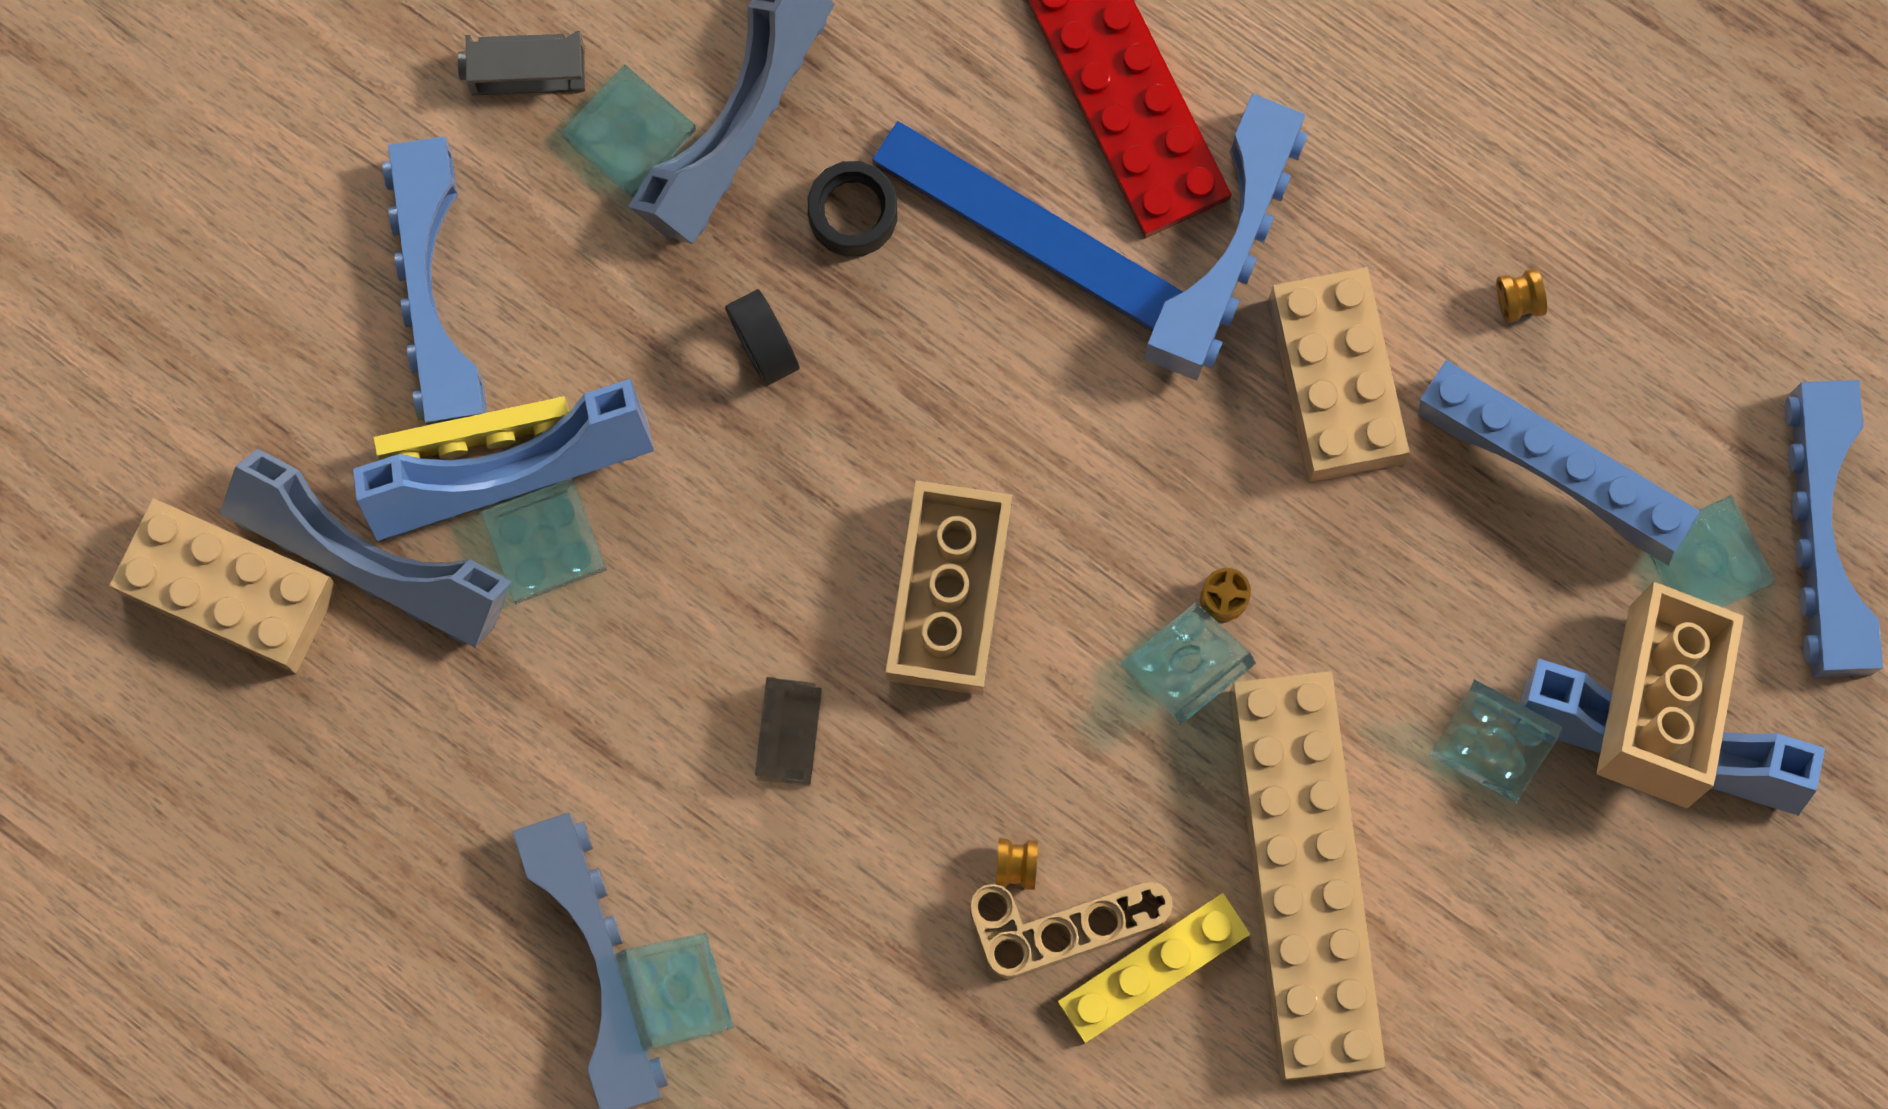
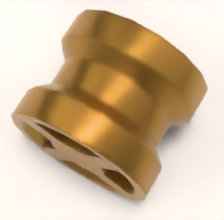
[1496,268,1547,323]
[1200,568,1251,622]
[995,838,1038,890]

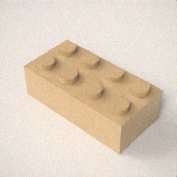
[1268,267,1410,483]
[885,480,1013,696]
[109,498,339,674]
[1596,582,1744,808]

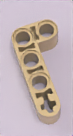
[970,882,1173,979]

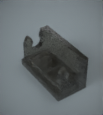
[755,677,822,786]

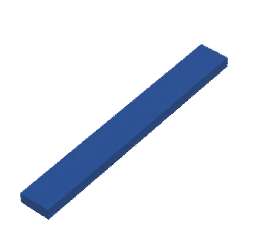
[872,121,1183,332]

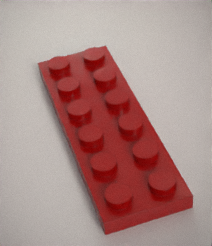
[1026,0,1232,239]

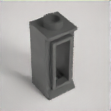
[458,31,586,96]

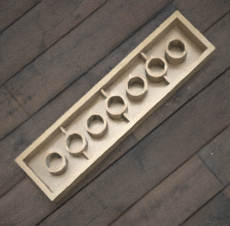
[1230,671,1386,1082]

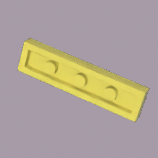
[373,396,570,460]
[1057,893,1251,1044]

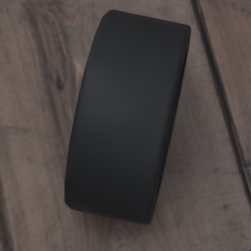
[807,161,898,257]
[725,289,800,386]

